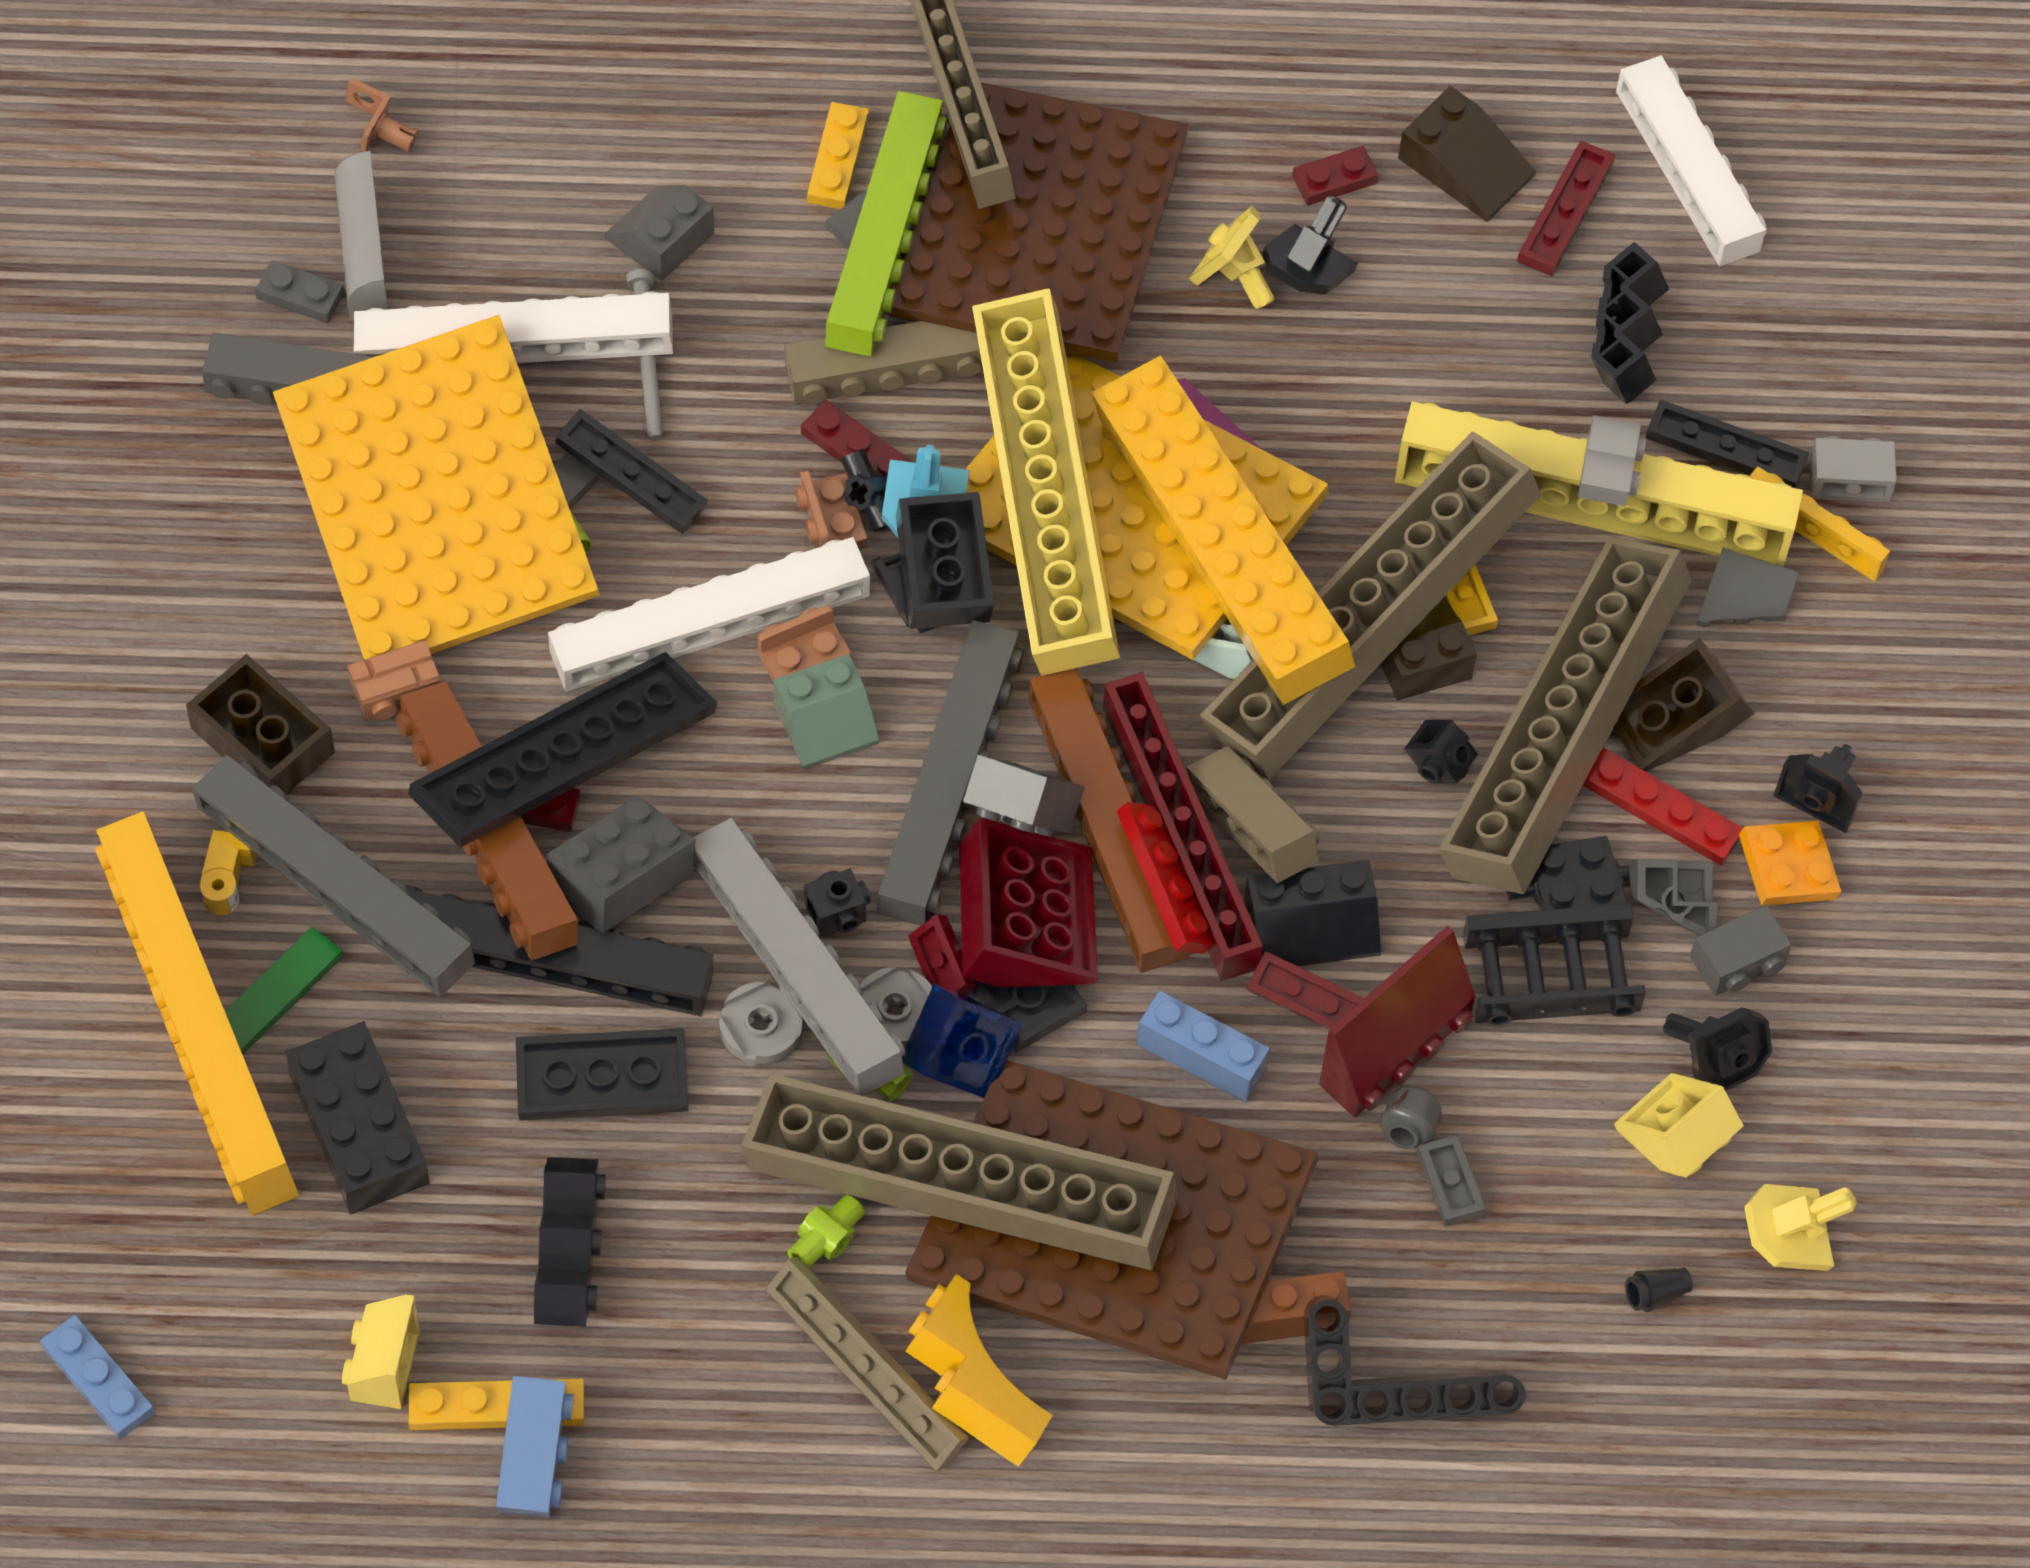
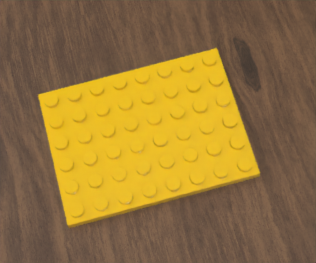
[273,315,600,659]
[966,352,1329,660]

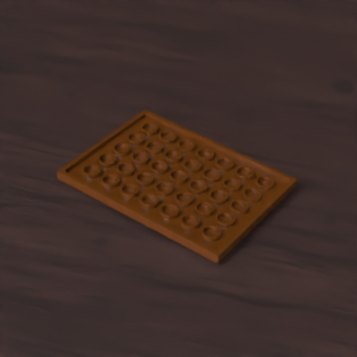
[888,82,1188,363]
[905,1059,1318,1380]

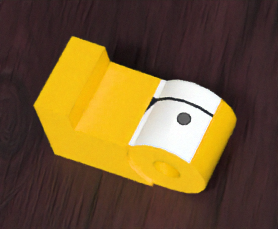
[200,830,257,915]

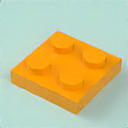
[1739,820,1842,906]

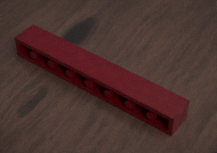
[1103,672,1263,981]

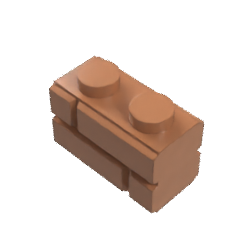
[347,640,441,721]

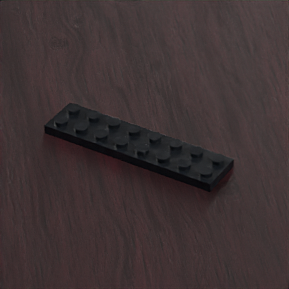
[408,651,717,848]

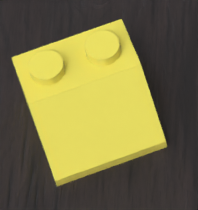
[1614,1073,1744,1178]
[342,1294,420,1409]

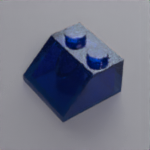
[902,983,1024,1098]

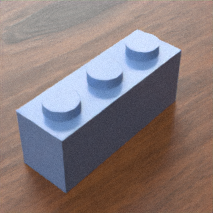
[1136,990,1270,1103]
[496,1376,574,1518]

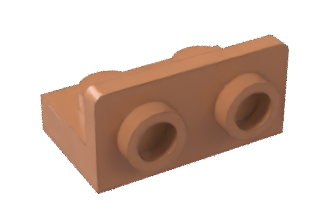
[795,470,867,549]
[757,604,852,681]

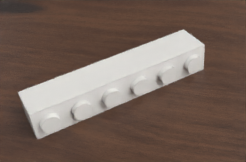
[1616,55,1767,267]

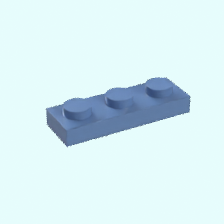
[40,1315,155,1439]

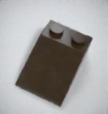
[1398,85,1536,222]
[1381,598,1477,701]
[1613,638,1755,771]

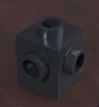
[1404,720,1478,784]
[804,868,871,938]

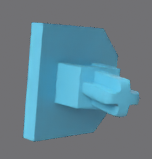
[882,444,969,538]

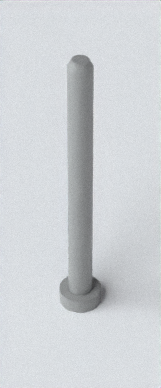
[626,269,663,440]

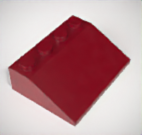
[959,817,1098,987]
[1319,925,1476,1118]

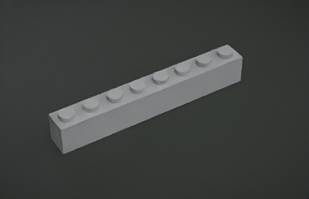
[693,818,905,1096]

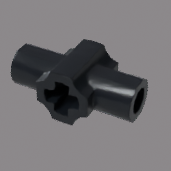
[840,449,888,532]

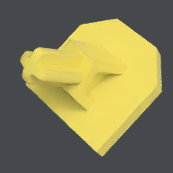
[1189,206,1274,309]
[1744,1184,1857,1271]

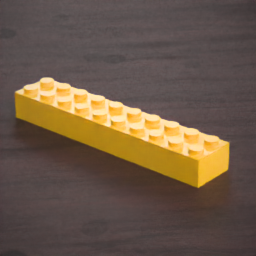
[1091,356,1355,705]
[95,811,300,1216]

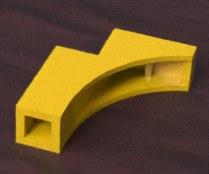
[905,1274,1053,1467]

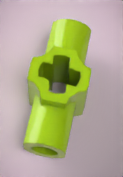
[787,1195,865,1268]

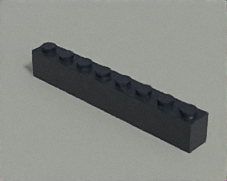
[404,885,714,1017]

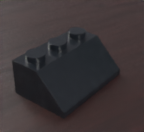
[1244,860,1381,966]

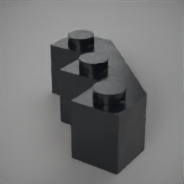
[1591,242,1669,405]
[534,1157,606,1326]

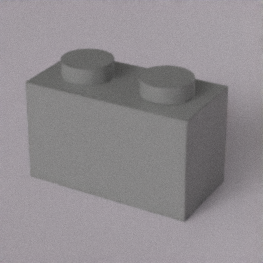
[1809,436,1896,503]

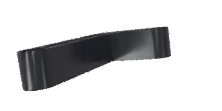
[1304,1295,1526,1426]

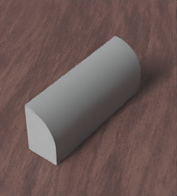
[335,151,388,318]

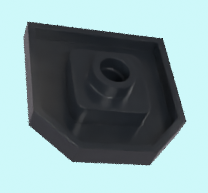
[1262,195,1358,294]
[1773,744,1862,833]
[1663,1007,1772,1091]

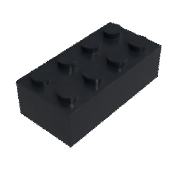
[285,1021,430,1215]

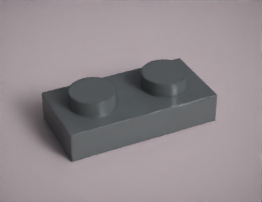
[255,260,344,323]
[1416,1135,1486,1227]

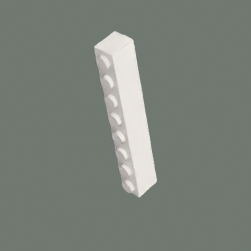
[354,292,673,363]
[548,537,870,692]

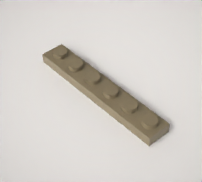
[765,1256,969,1471]

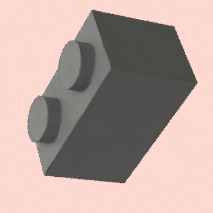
[1690,905,1792,996]

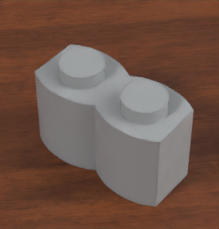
[1578,415,1646,506]

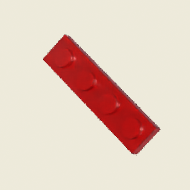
[1582,748,1743,866]
[1116,802,1214,954]

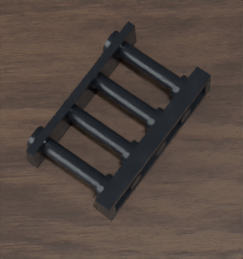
[1463,904,1646,1026]

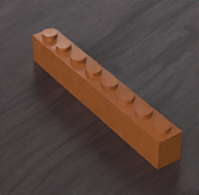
[1029,668,1188,973]
[396,681,578,961]

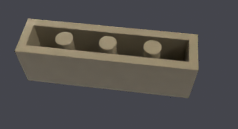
[1186,746,1319,883]

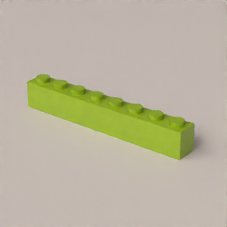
[825,91,948,357]

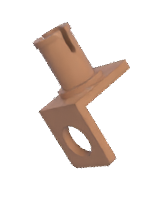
[346,78,419,153]

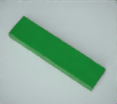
[225,927,343,1055]

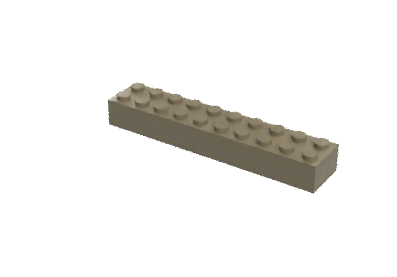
[1200,431,1541,780]
[1439,537,1692,894]
[741,1073,1178,1271]

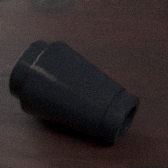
[1625,1267,1693,1312]

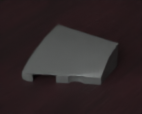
[1697,547,1799,627]
[1629,859,1717,936]

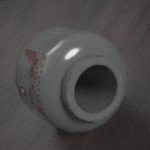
[1381,1086,1442,1149]

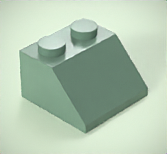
[773,654,879,770]

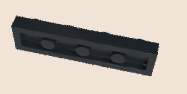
[1646,399,1809,489]
[555,409,708,534]

